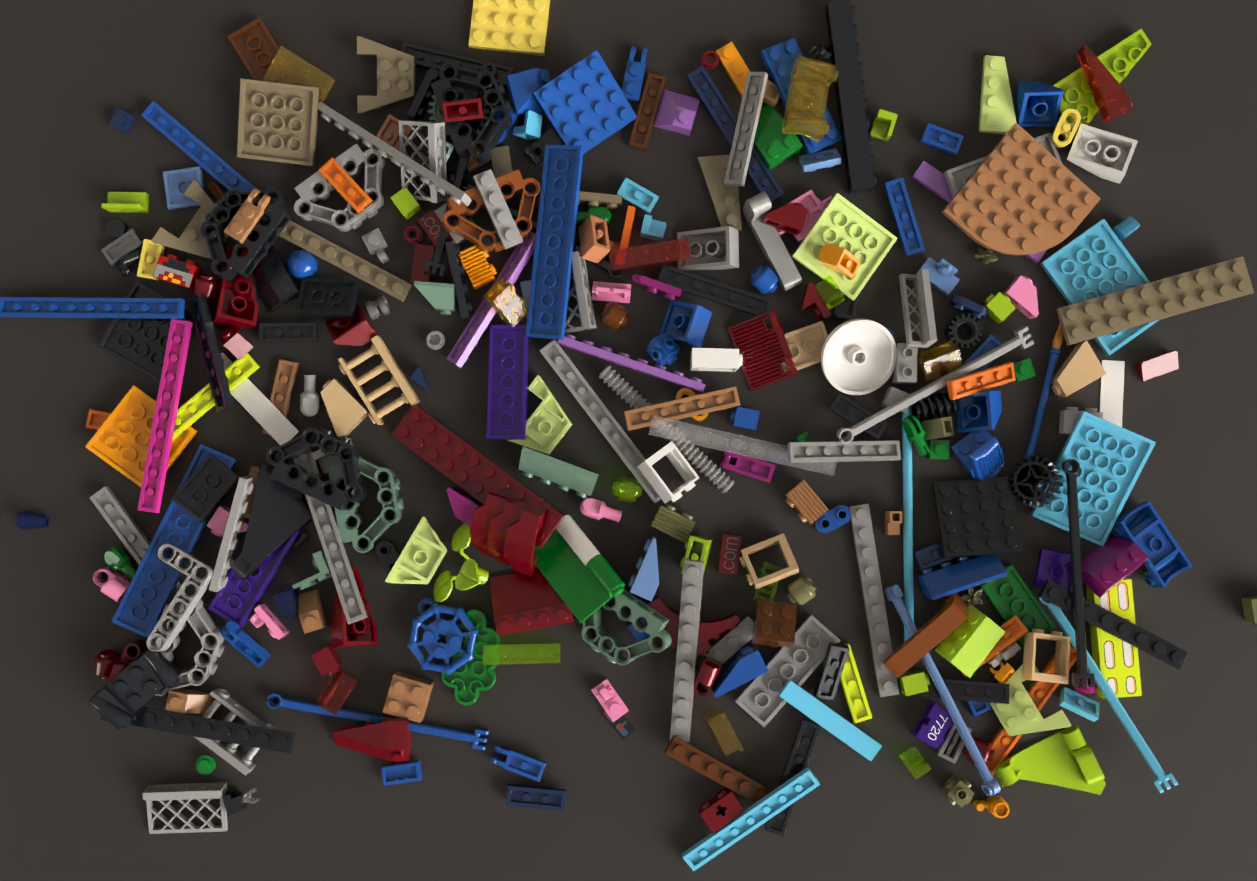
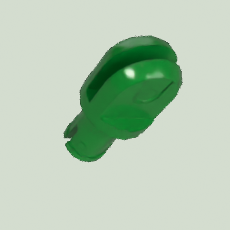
[576,207,612,225]
[902,415,931,456]
[104,547,137,581]

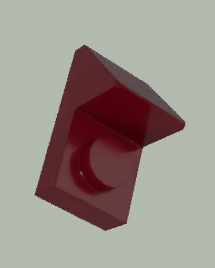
[799,282,832,321]

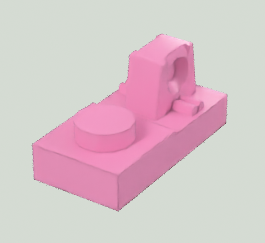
[250,603,289,640]
[591,678,629,722]

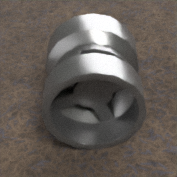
[365,296,391,320]

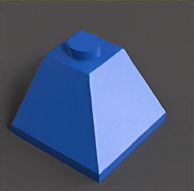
[505,68,551,115]
[1016,81,1064,127]
[955,391,1002,433]

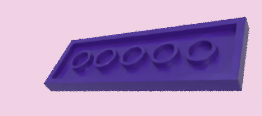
[487,325,529,440]
[208,529,301,629]

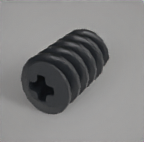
[913,392,956,420]

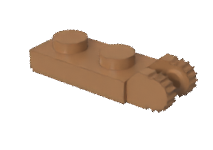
[224,188,270,244]

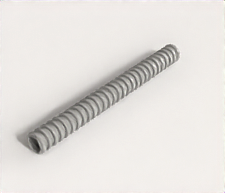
[599,366,735,493]

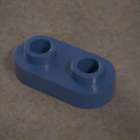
[950,295,988,320]

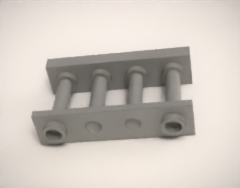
[195,688,276,776]

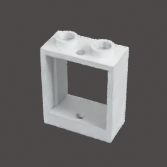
[690,348,743,372]
[637,441,699,503]

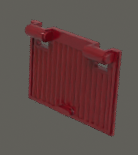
[727,309,799,392]

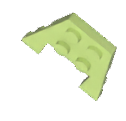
[508,375,573,455]
[989,664,1072,736]

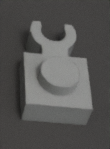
[987,642,1021,668]

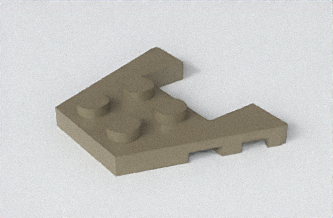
[357,36,415,114]
[151,180,229,260]

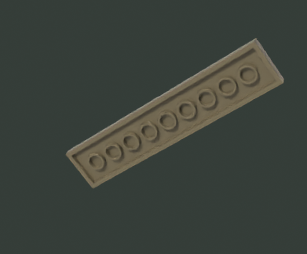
[1056,256,1254,346]

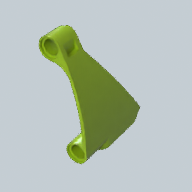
[994,726,1106,795]

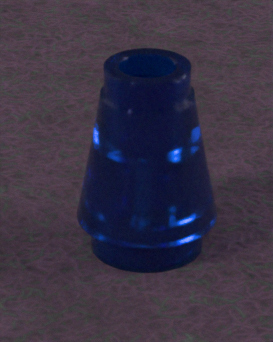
[16,511,49,530]

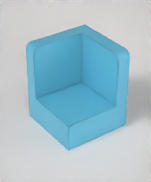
[513,110,543,140]
[640,214,666,242]

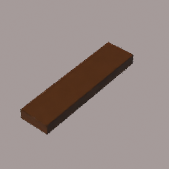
[628,72,667,151]

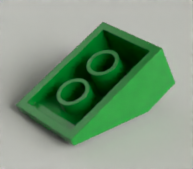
[753,104,803,170]

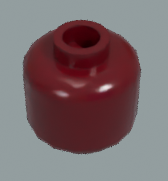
[193,274,220,303]
[94,649,121,680]
[964,737,995,764]

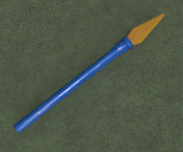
[1025,324,1063,460]

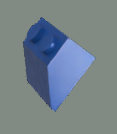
[659,300,712,348]

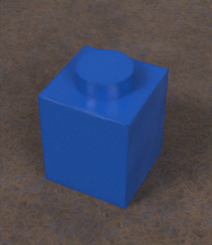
[730,406,760,431]

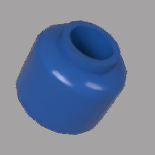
[750,265,779,294]

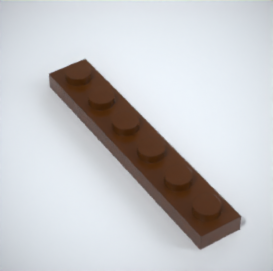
[664,735,773,803]

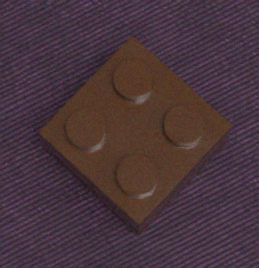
[752,600,797,648]

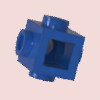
[646,332,680,367]

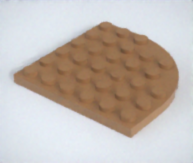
[942,123,1101,256]

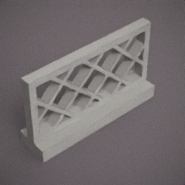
[398,120,448,203]
[565,251,597,334]
[142,782,228,834]

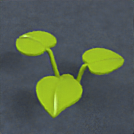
[433,523,489,602]

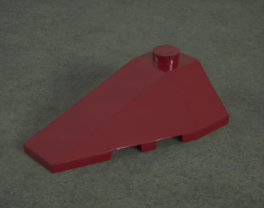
[213,247,259,328]
[331,568,377,648]

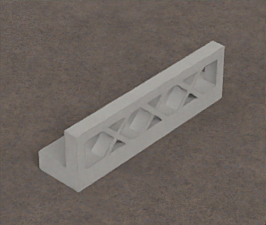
[899,269,937,348]

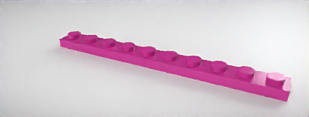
[137,319,193,513]

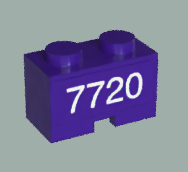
[912,700,954,749]

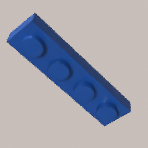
[883,177,925,257]

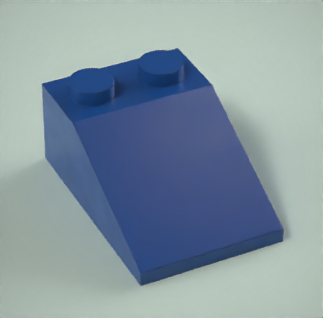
[712,644,768,698]

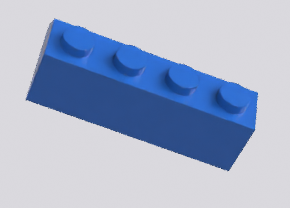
[917,555,1008,600]

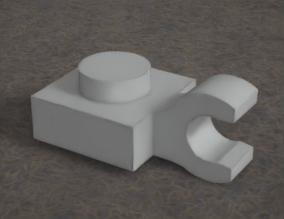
[362,228,389,264]

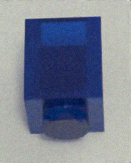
[273,588,299,619]

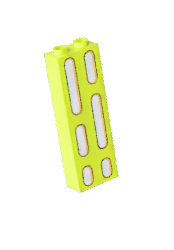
[1086,578,1142,699]

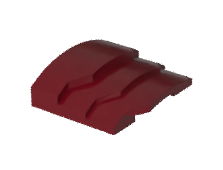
[470,492,545,576]

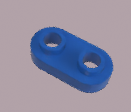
[814,505,851,533]

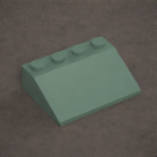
[518,447,599,498]

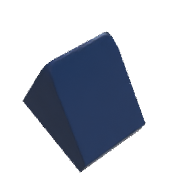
[410,366,430,390]

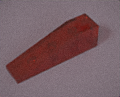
[1076,45,1133,123]
[608,238,691,271]

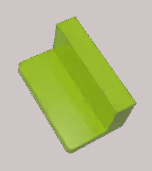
[101,192,149,213]

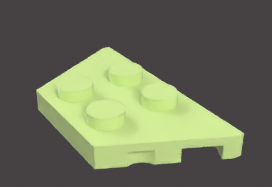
[385,517,448,585]

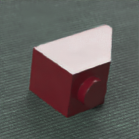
[761,203,809,236]

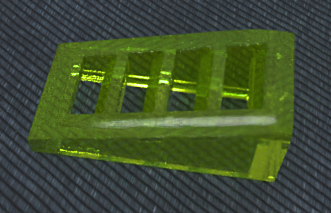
[752,562,782,602]

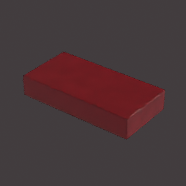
[411,244,435,283]

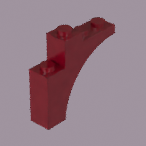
[646,596,740,658]

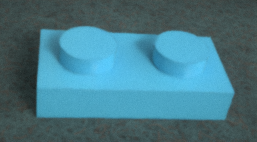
[617,178,659,214]
[1059,687,1100,722]

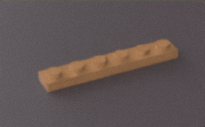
[623,386,741,431]

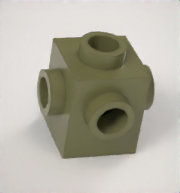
[941,775,975,808]

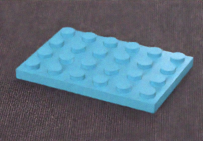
[1040,219,1159,356]
[1030,410,1156,546]

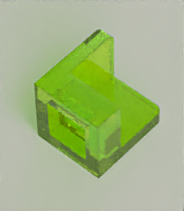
[814,276,845,310]
[899,746,932,780]

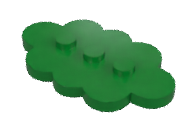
[441,609,500,706]

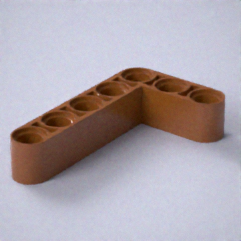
[883,593,968,678]

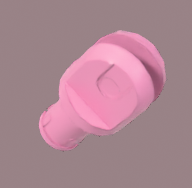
[580,498,622,522]

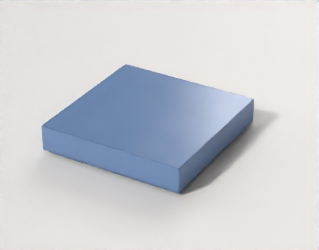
[163,166,206,210]

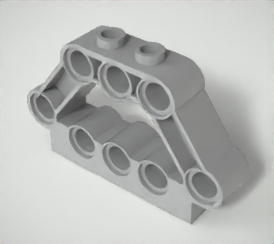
[294,143,385,232]
[155,595,224,696]

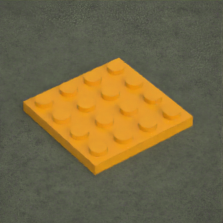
[85,385,198,487]

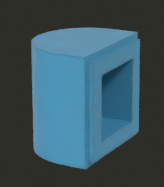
[1112,216,1140,241]

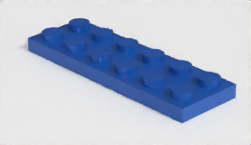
[760,38,843,155]

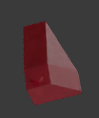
[332,718,412,762]

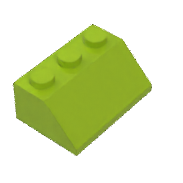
[935,604,1006,678]

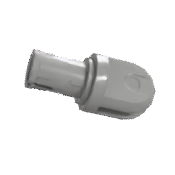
[300,375,320,417]

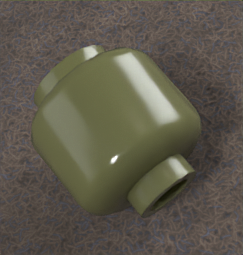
[787,576,817,605]

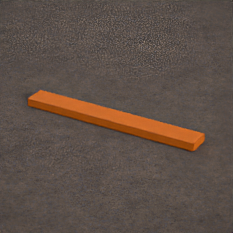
[973,645,1077,776]

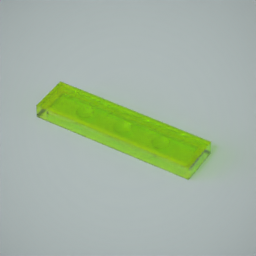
[483,643,560,665]

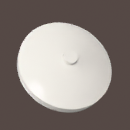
[821,318,897,395]

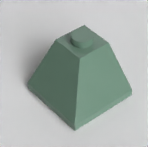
[414,281,458,315]

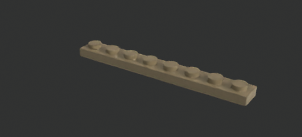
[279,220,412,302]

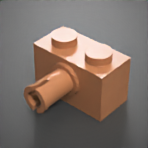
[578,215,620,264]

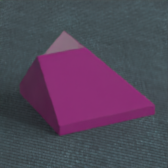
[446,487,482,527]

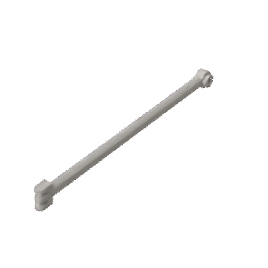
[836,326,1034,444]

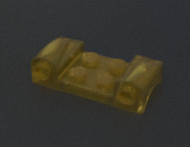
[782,56,839,142]

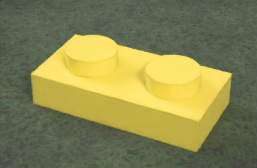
[137,239,165,281]

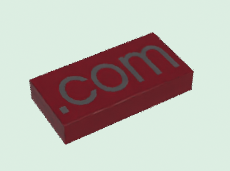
[417,210,453,248]
[718,534,742,575]

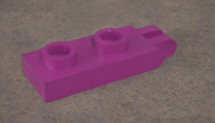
[632,274,682,301]

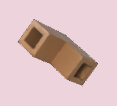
[885,511,902,535]

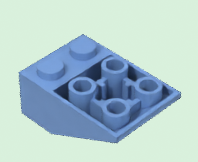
[628,536,659,602]

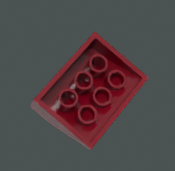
[489,568,575,637]

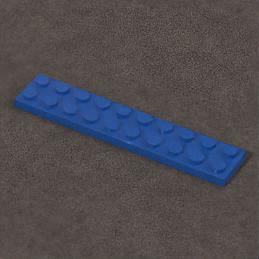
[526,145,584,340]
[111,444,237,638]

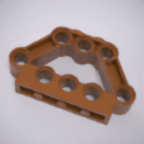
[442,169,541,252]

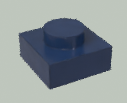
[108,107,136,134]

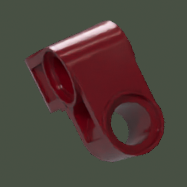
[108,640,148,681]
[694,656,723,697]

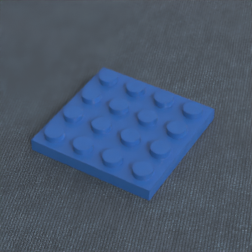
[532,50,637,154]

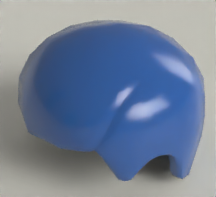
[286,250,318,280]

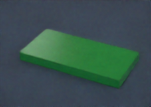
[979,564,1056,649]

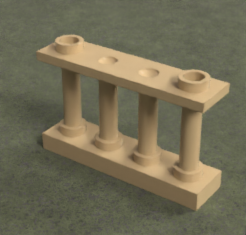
[338,335,420,426]

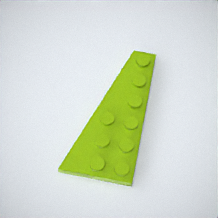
[1053,29,1152,139]

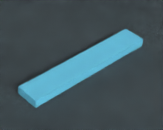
[778,679,882,761]

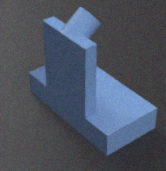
[917,257,960,296]

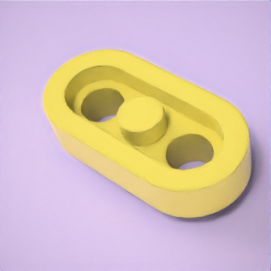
[1051,109,1081,148]

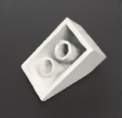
[1067,124,1138,184]

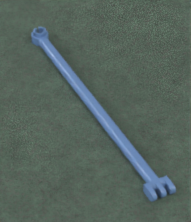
[884,585,1000,796]

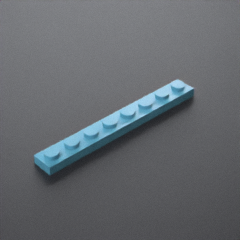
[682,767,820,871]

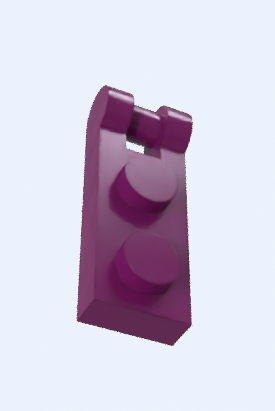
[718,448,776,483]

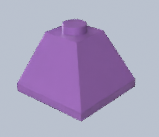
[653,89,700,137]

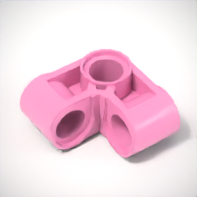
[93,567,131,602]

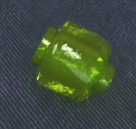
[612,477,642,503]

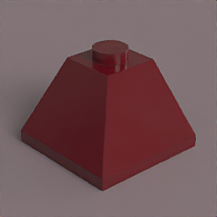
[325,302,377,346]

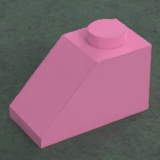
[1003,275,1039,320]
[207,506,249,537]

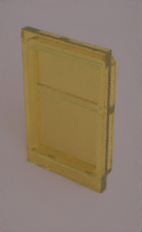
[263,46,335,103]

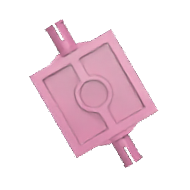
[776,189,833,243]

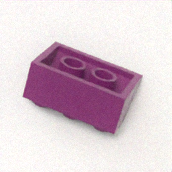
[1081,536,1149,598]

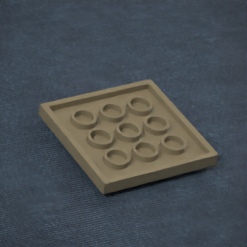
[237,78,319,166]

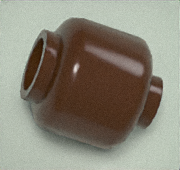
[599,301,629,330]

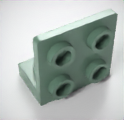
[292,550,332,590]

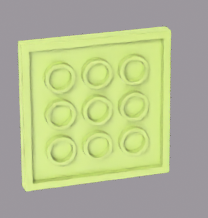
[792,193,898,301]

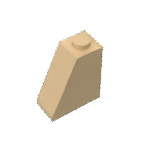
[1051,341,1106,398]
[320,379,370,438]

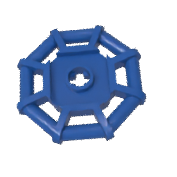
[407,603,479,675]

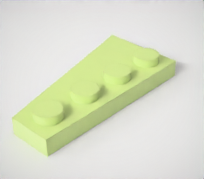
[979,55,1017,134]

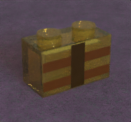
[484,280,528,327]
[917,340,962,381]

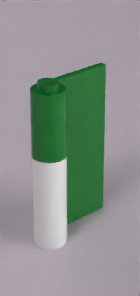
[534,515,625,623]

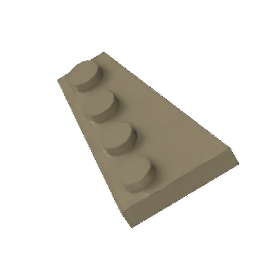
[697,154,742,231]

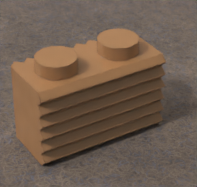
[784,480,829,524]

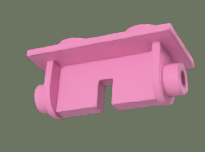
[592,281,631,303]

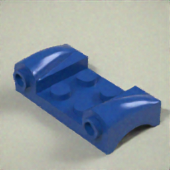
[1111,501,1192,588]

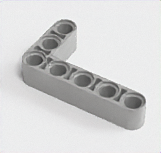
[742,191,802,291]
[146,544,214,651]

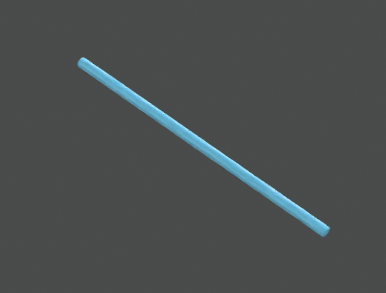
[902,405,914,642]

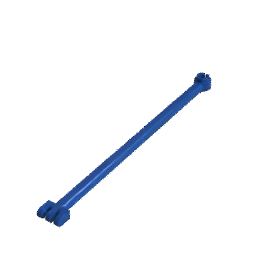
[266,692,489,750]

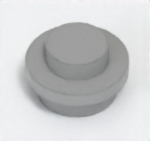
[426,331,445,350]

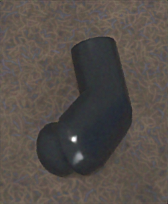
[118,250,141,276]

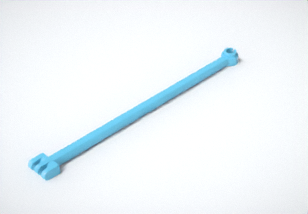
[1039,597,1178,794]

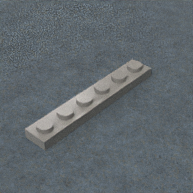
[724,71,768,187]
[787,441,901,463]
[209,476,253,592]

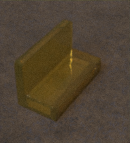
[707,712,744,756]

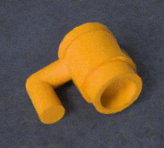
[973,794,1010,818]

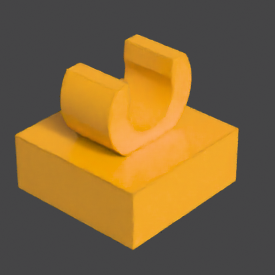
[990,661,1015,684]

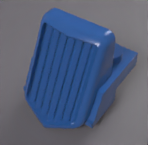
[950,430,1005,480]

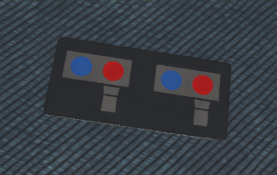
[600,710,636,740]

